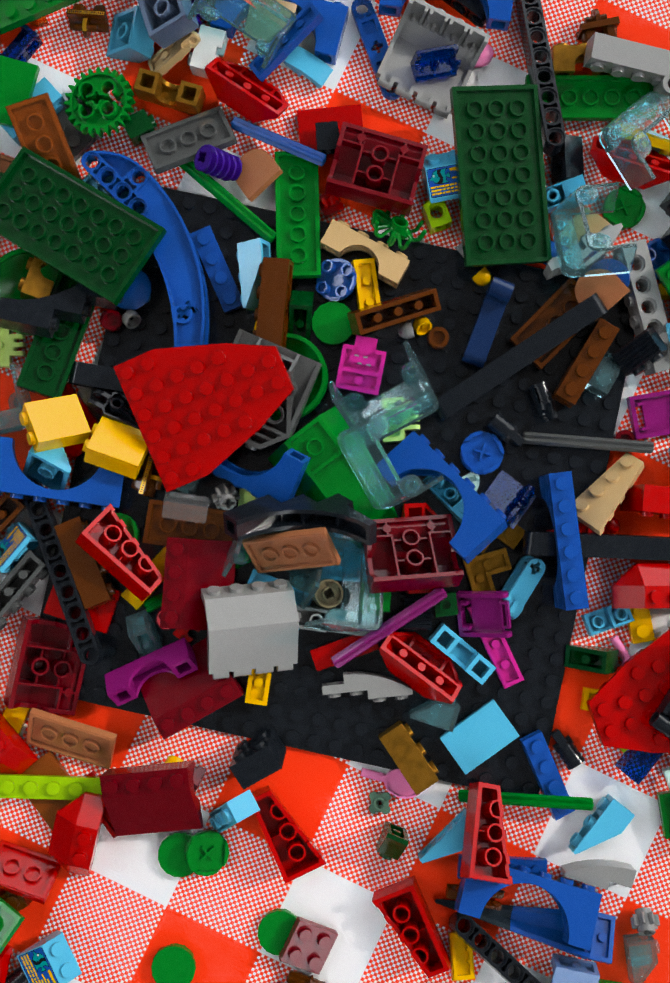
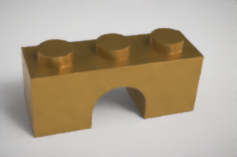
[550,43,611,75]
[134,68,206,115]
[18,257,54,299]

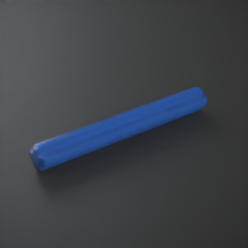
[230,117,327,166]

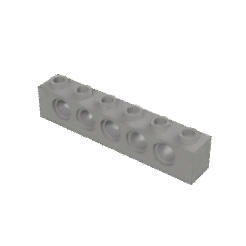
[612,238,670,375]

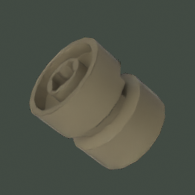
[310,579,344,608]

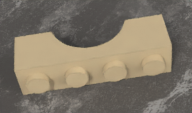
[320,219,410,289]

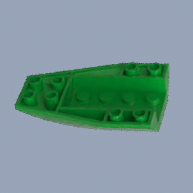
[268,405,398,548]

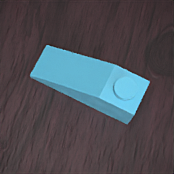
[418,808,467,864]

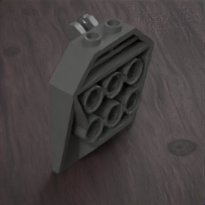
[233,329,322,451]

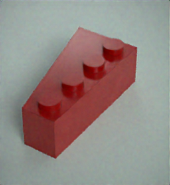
[620,484,670,519]
[75,503,164,602]

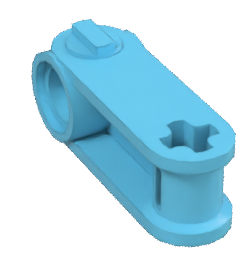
[501,555,545,620]

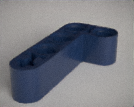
[461,276,515,369]

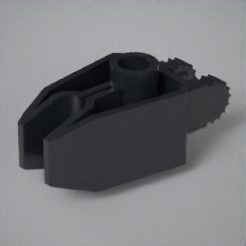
[86,389,139,429]

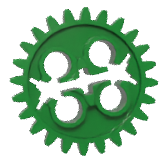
[64,67,136,139]

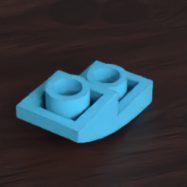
[283,46,333,89]
[581,605,634,636]

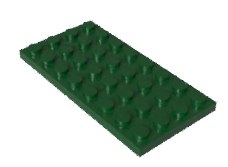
[450,84,552,267]
[0,146,167,306]

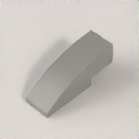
[560,859,637,890]

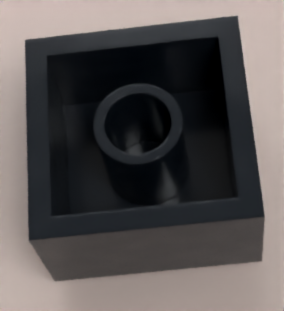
[229,727,286,789]

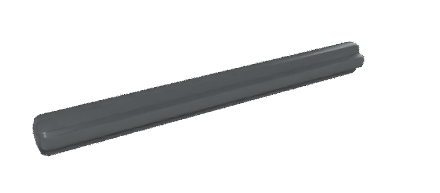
[522,432,654,454]

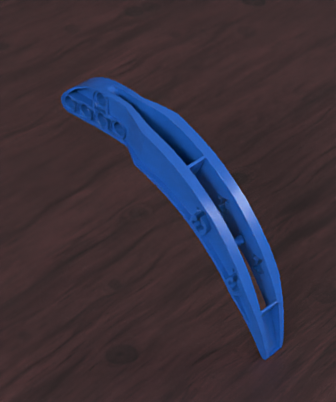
[81,151,210,454]

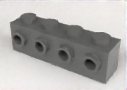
[0,550,49,630]

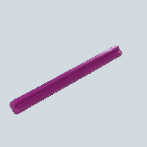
[331,588,448,668]

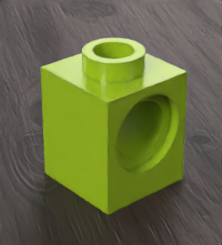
[421,199,452,235]

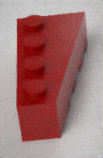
[460,782,513,885]
[252,785,326,884]
[372,875,450,978]

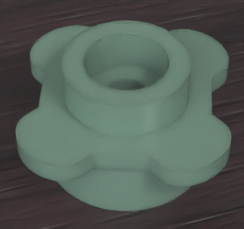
[368,791,391,814]

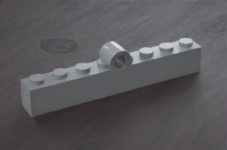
[583,32,670,103]

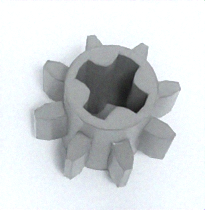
[211,483,240,510]
[630,907,660,936]

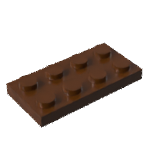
[509,278,579,370]
[142,499,233,546]

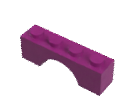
[104,637,198,706]

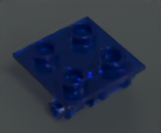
[484,470,537,530]

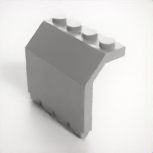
[375,0,491,119]
[201,579,299,680]

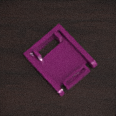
[626,390,670,440]
[456,591,512,638]

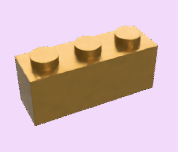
[378,720,439,795]

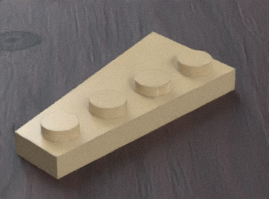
[575,452,645,536]

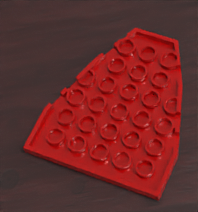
[113,343,294,492]
[586,627,670,753]

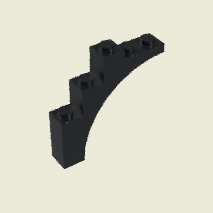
[0,283,124,339]
[223,493,377,546]

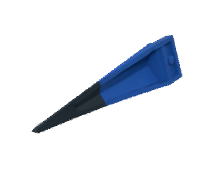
[435,899,616,965]

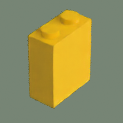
[19,394,91,453]
[82,416,148,480]

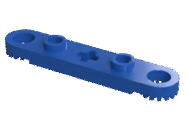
[351,0,400,100]

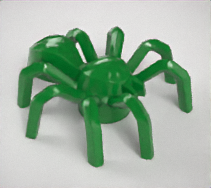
[371,209,427,250]

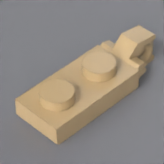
[148,31,201,76]

